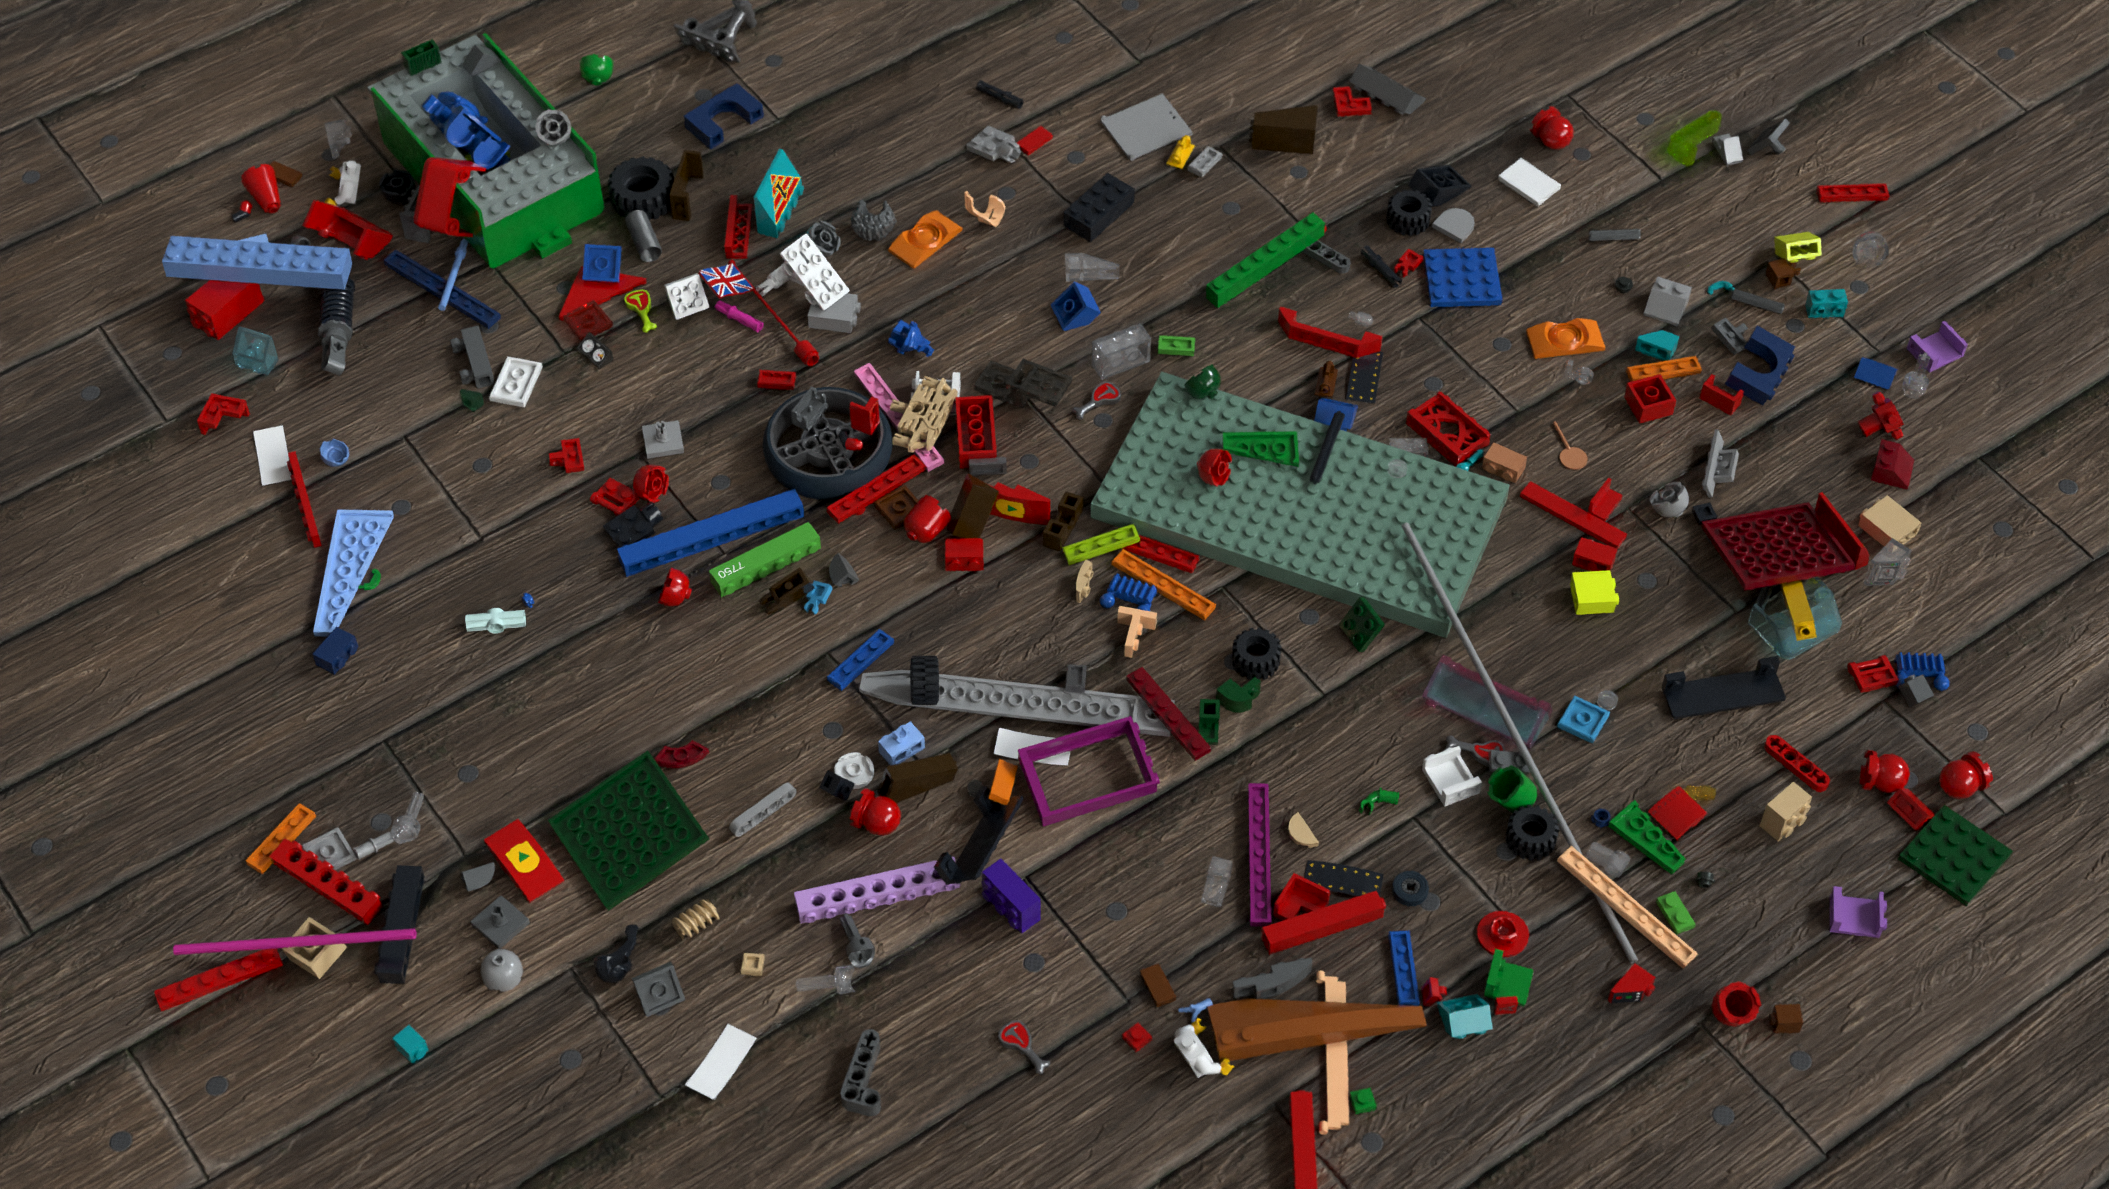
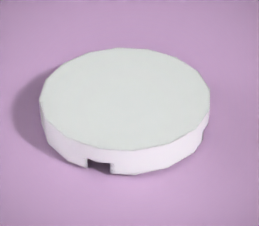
[834,752,874,789]

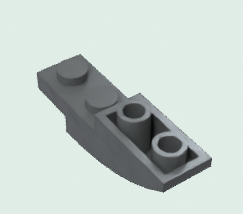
[1232,958,1312,999]

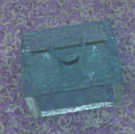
[232,326,279,375]

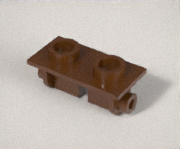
[1315,361,1338,398]

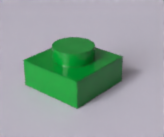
[1350,1088,1377,1115]

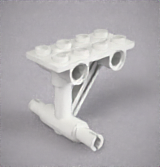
[756,234,849,311]

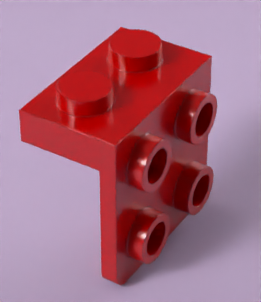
[945,538,984,571]

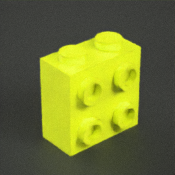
[1774,232,1822,263]
[1570,570,1619,615]

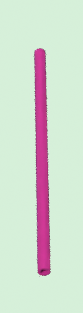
[173,929,416,955]

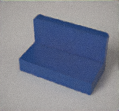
[1854,357,1898,389]

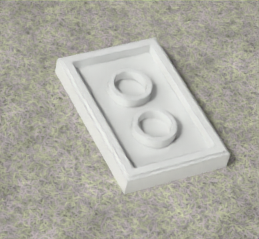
[1498,158,1561,207]
[489,356,542,408]

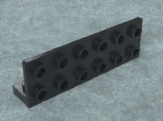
[1661,656,1786,719]
[934,786,1024,885]

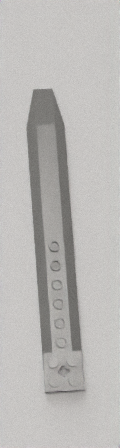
[859,670,1175,737]

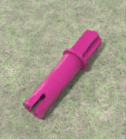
[715,300,763,333]

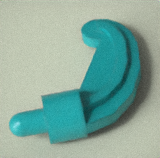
[1707,281,1735,295]

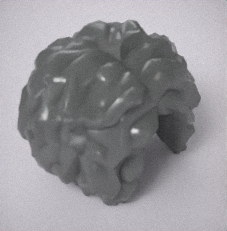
[850,199,896,241]

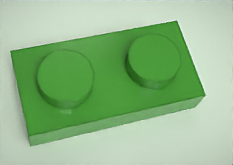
[1158,335,1195,356]
[1656,891,1695,935]

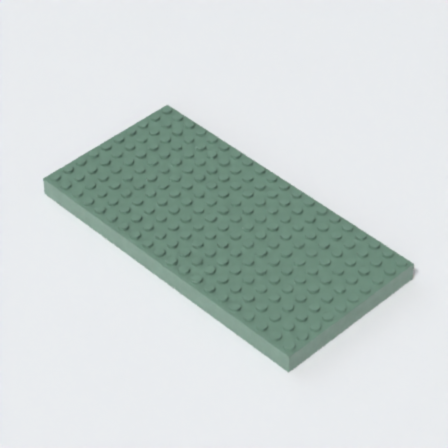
[1091,372,1510,638]

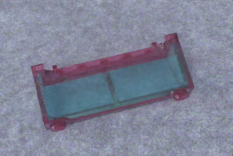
[1422,655,1553,749]

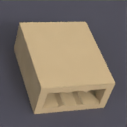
[1858,495,1921,553]

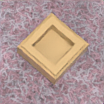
[741,953,765,976]

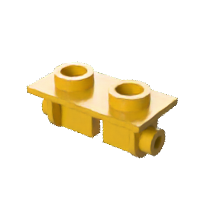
[1166,135,1195,169]

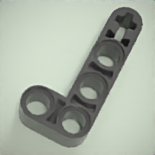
[841,1029,881,1116]

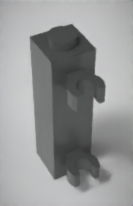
[450,326,495,389]

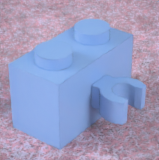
[878,721,925,765]

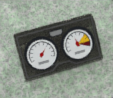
[577,332,614,369]

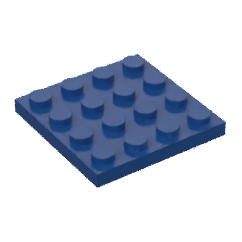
[1423,248,1503,307]

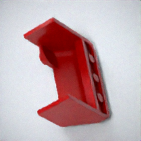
[414,157,486,237]
[302,200,393,260]

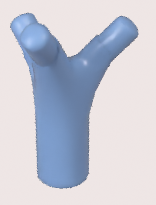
[1178,998,1212,1022]

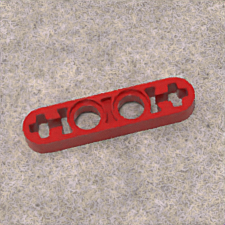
[1764,735,1830,792]

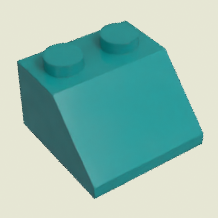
[1437,994,1493,1039]

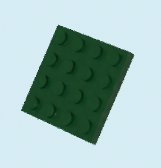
[1898,805,2013,907]

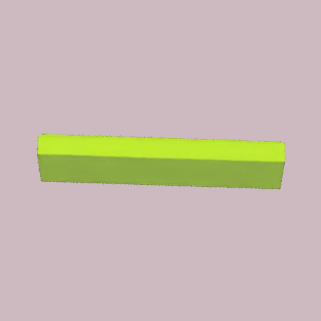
[1062,524,1140,565]

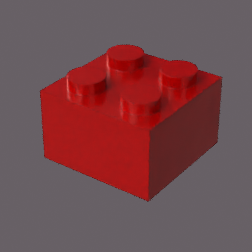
[1624,374,1676,424]

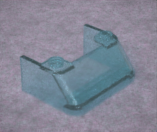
[1748,577,1842,660]

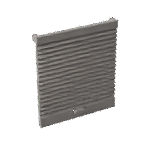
[1101,94,1193,161]

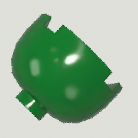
[579,54,613,85]

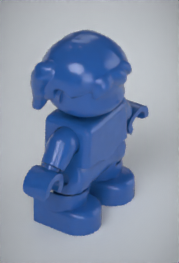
[421,91,511,169]

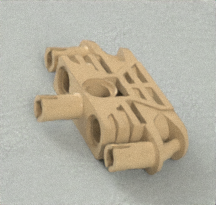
[890,376,958,453]

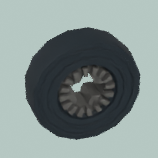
[1392,871,1429,906]

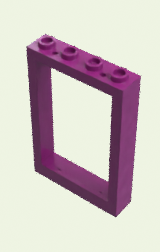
[1018,716,1160,827]

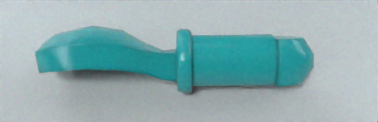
[1456,449,1484,471]

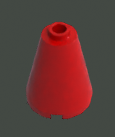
[241,164,281,214]

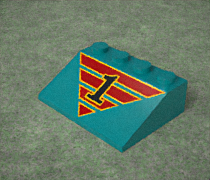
[754,148,804,238]

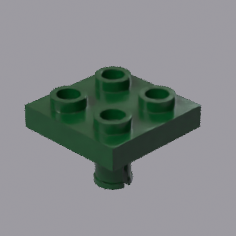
[1339,597,1385,652]

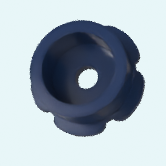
[1591,808,1611,828]

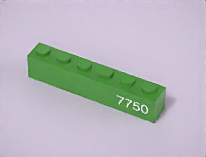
[709,522,821,597]

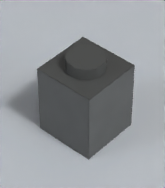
[1898,674,1934,707]

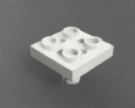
[664,273,709,320]

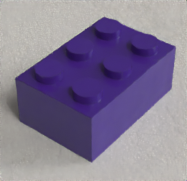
[981,858,1041,934]

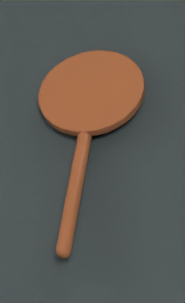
[1553,421,1588,470]

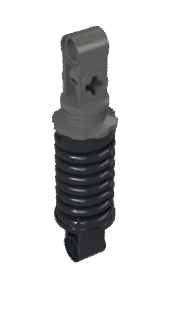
[318,270,355,376]

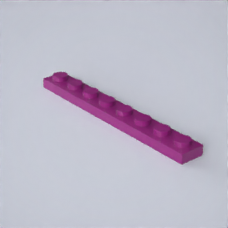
[1248,783,1271,926]

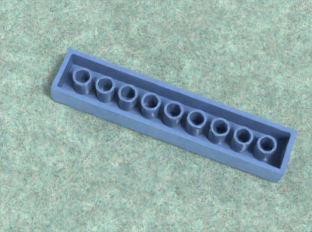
[162,236,352,290]

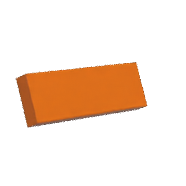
[988,759,1018,806]

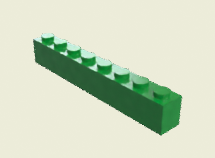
[1206,212,1325,309]

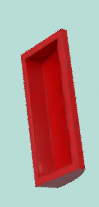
[1815,492,1869,570]

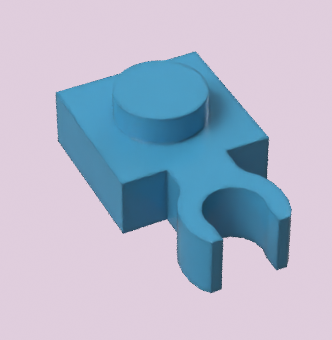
[804,581,833,615]

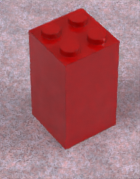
[185,280,264,340]

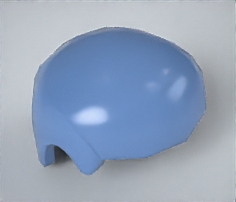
[319,439,349,467]

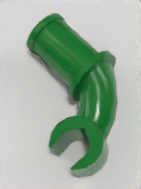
[1359,787,1399,815]

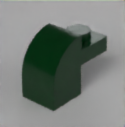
[1216,677,1261,713]
[1199,699,1220,745]

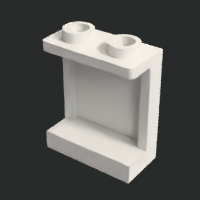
[1422,746,1482,807]

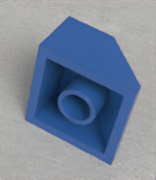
[1051,281,1101,331]
[1314,398,1358,432]

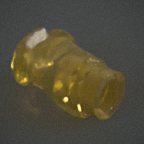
[1684,784,1716,800]

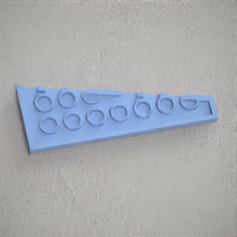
[313,510,394,637]

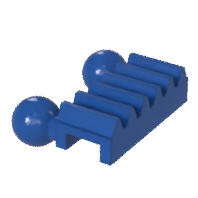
[1100,574,1157,611]
[1894,652,1950,691]

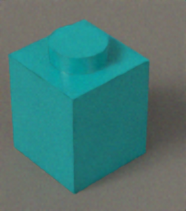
[393,1025,428,1063]

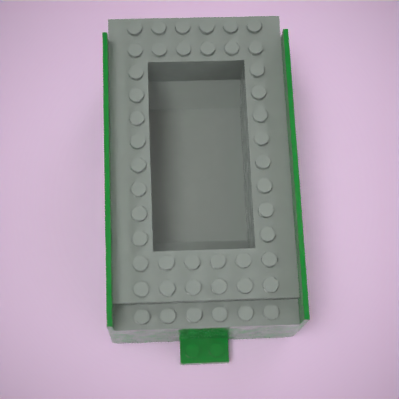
[367,33,604,268]

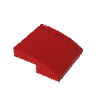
[1648,786,1708,840]

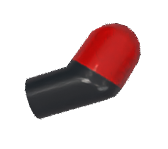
[231,200,252,223]
[838,431,863,451]

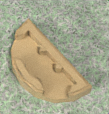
[1288,812,1319,848]

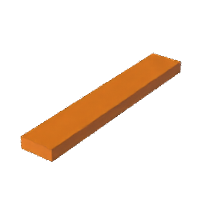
[1112,549,1216,621]

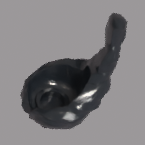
[593,924,639,983]

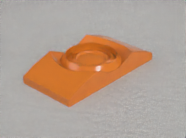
[888,211,962,269]
[1526,318,1605,359]

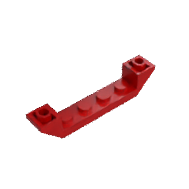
[1278,306,1383,358]

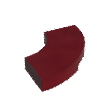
[654,740,709,768]

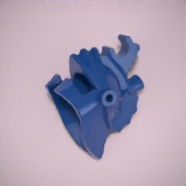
[888,319,934,357]

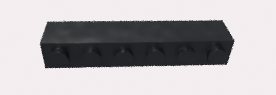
[374,865,425,984]

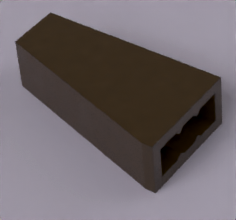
[877,753,958,803]

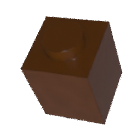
[1769,1004,1804,1034]

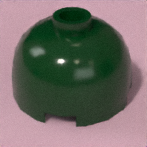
[1184,364,1221,400]

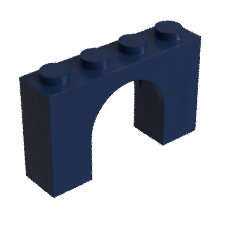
[684,83,764,149]
[1725,326,1795,406]

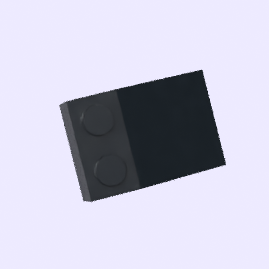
[1408,165,1472,207]

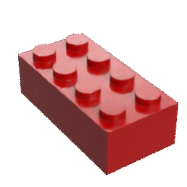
[955,395,997,469]

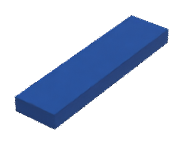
[827,629,894,691]
[1388,931,1420,1006]

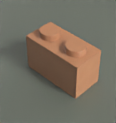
[1482,443,1527,484]

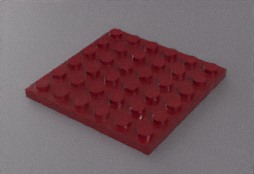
[1702,502,1855,590]

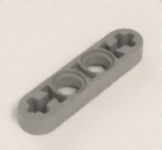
[729,783,797,837]

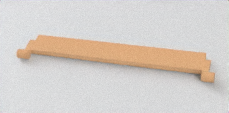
[1316,971,1349,1135]

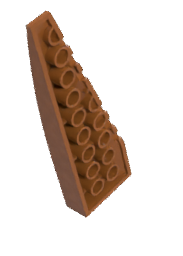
[1207,998,1427,1063]

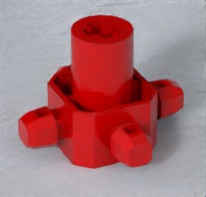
[1857,391,1904,440]

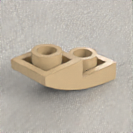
[1076,560,1094,603]

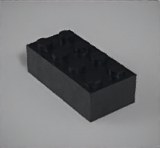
[1063,172,1135,243]

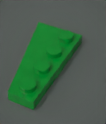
[1222,431,1299,467]
[1608,800,1686,875]

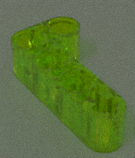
[1667,110,1722,166]

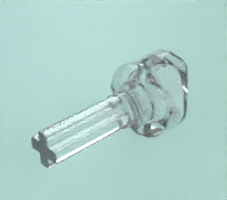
[1902,352,1930,399]
[390,792,424,844]
[796,965,856,994]

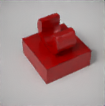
[1421,977,1447,1007]

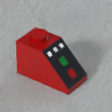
[1608,963,1656,1003]

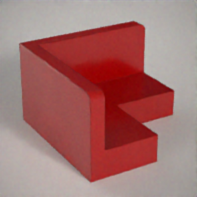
[197,393,250,435]
[1273,873,1330,921]

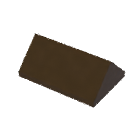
[948,474,999,538]

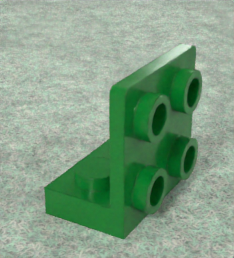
[1484,949,1534,1006]

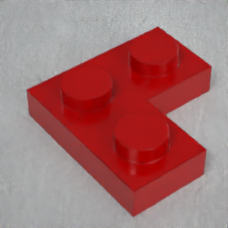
[1333,87,1372,117]

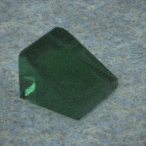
[460,389,484,412]

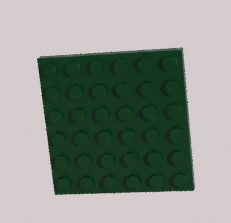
[548,750,710,911]

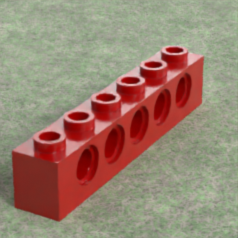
[269,838,383,926]

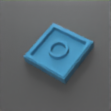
[1557,695,1610,744]

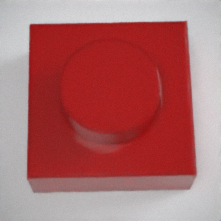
[1122,1023,1152,1052]

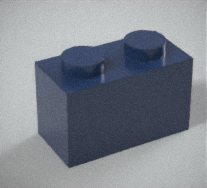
[313,627,358,675]

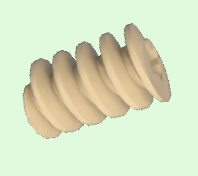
[672,899,719,939]

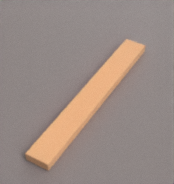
[1557,846,1698,969]

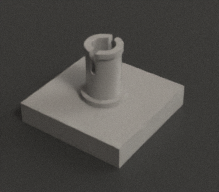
[642,420,684,459]

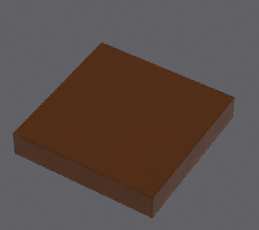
[874,485,919,530]

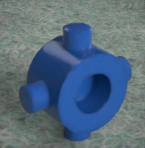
[522,593,534,608]

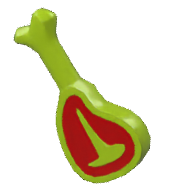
[624,290,657,333]

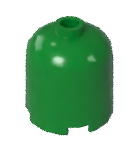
[1487,765,1537,813]

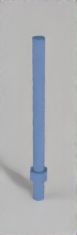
[438,239,468,311]

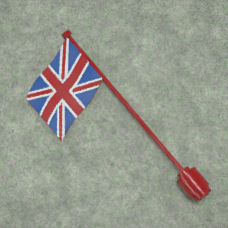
[698,260,819,366]

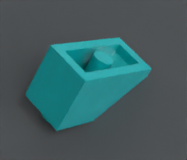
[1635,330,1679,361]

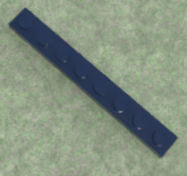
[383,250,501,329]

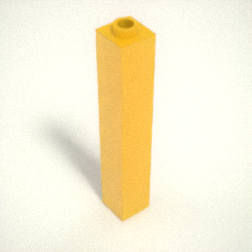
[1780,580,1817,641]

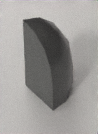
[829,553,859,587]
[460,862,495,891]

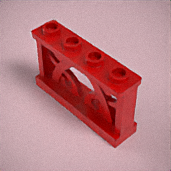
[1406,391,1491,467]

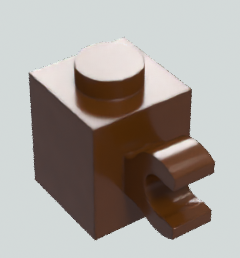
[1765,258,1801,289]

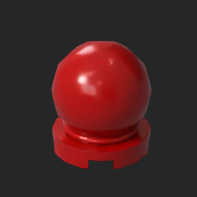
[1530,106,1574,150]
[1860,750,1910,793]
[1939,751,1993,799]
[850,788,901,836]
[1712,982,1761,1027]

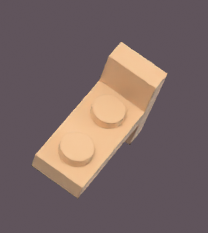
[1117,606,1157,658]

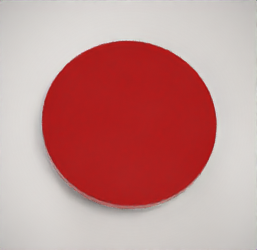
[1477,911,1529,957]

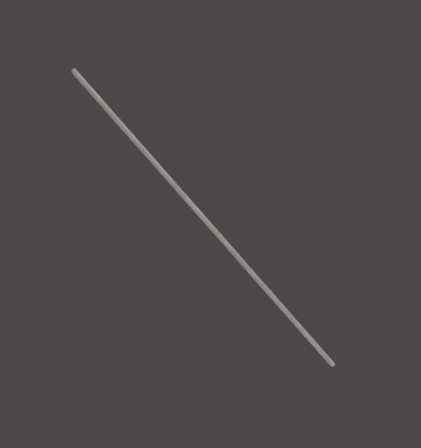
[1401,523,1638,964]

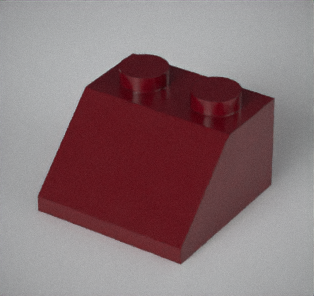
[1870,439,1914,490]

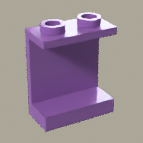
[1907,321,1968,372]
[1830,886,1887,938]

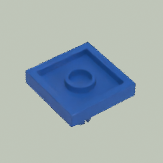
[583,244,622,283]

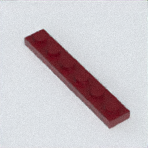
[1126,667,1211,761]

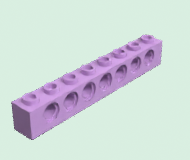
[794,857,960,923]

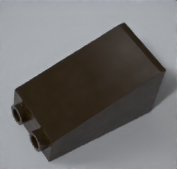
[1249,105,1318,154]

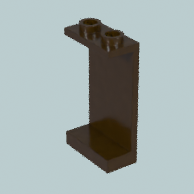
[670,150,704,221]

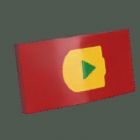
[986,482,1050,525]
[483,819,565,904]

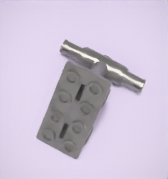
[673,0,757,63]

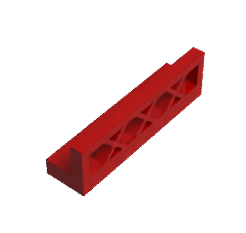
[725,195,753,259]

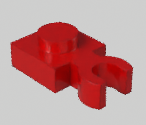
[1394,249,1423,278]

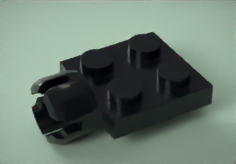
[603,502,663,548]

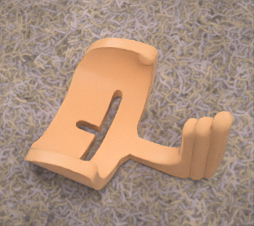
[965,191,1005,227]

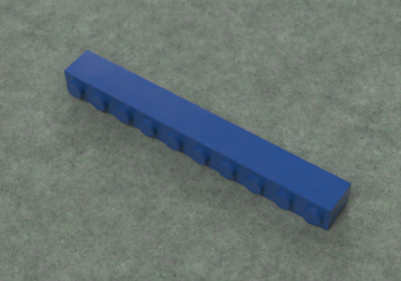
[617,489,804,577]

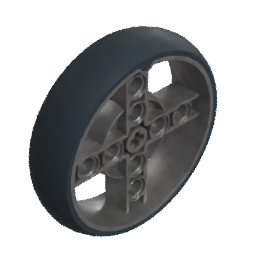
[763,387,892,500]

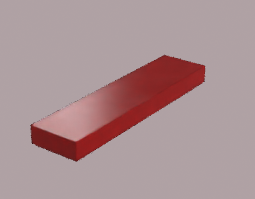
[1816,183,1889,203]
[1122,535,1200,573]

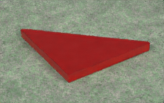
[559,266,647,321]

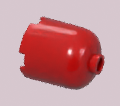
[904,495,952,543]

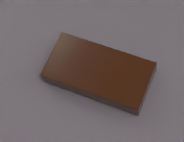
[270,161,303,188]
[1140,963,1176,1008]

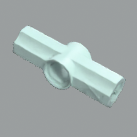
[465,608,526,634]

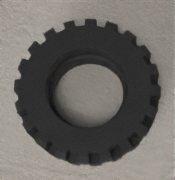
[608,156,674,221]

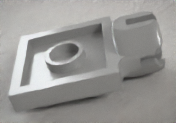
[966,126,1021,163]

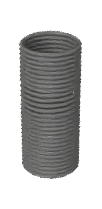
[625,210,662,262]

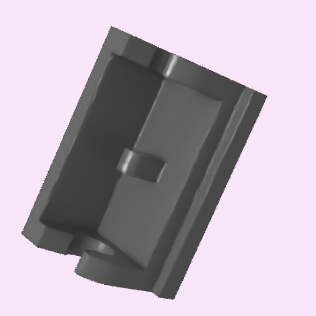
[791,386,828,431]

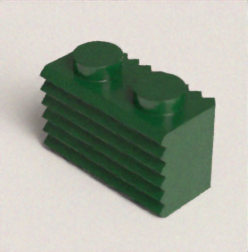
[401,39,442,76]

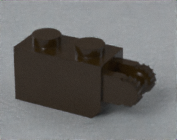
[759,567,815,615]

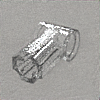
[1586,842,1630,877]

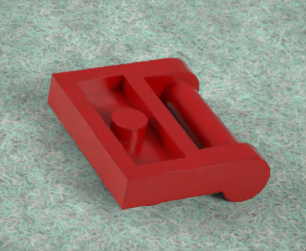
[590,478,640,516]
[1847,655,1899,693]

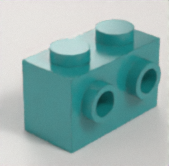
[1805,289,1848,318]

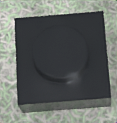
[1692,503,1717,525]

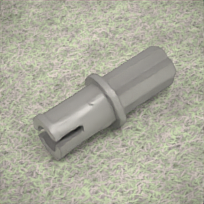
[353,832,394,860]

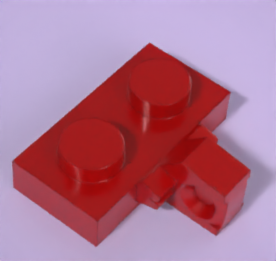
[549,438,585,473]

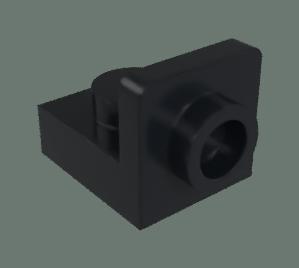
[819,770,855,801]

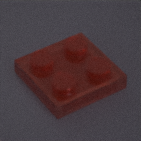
[563,300,613,342]

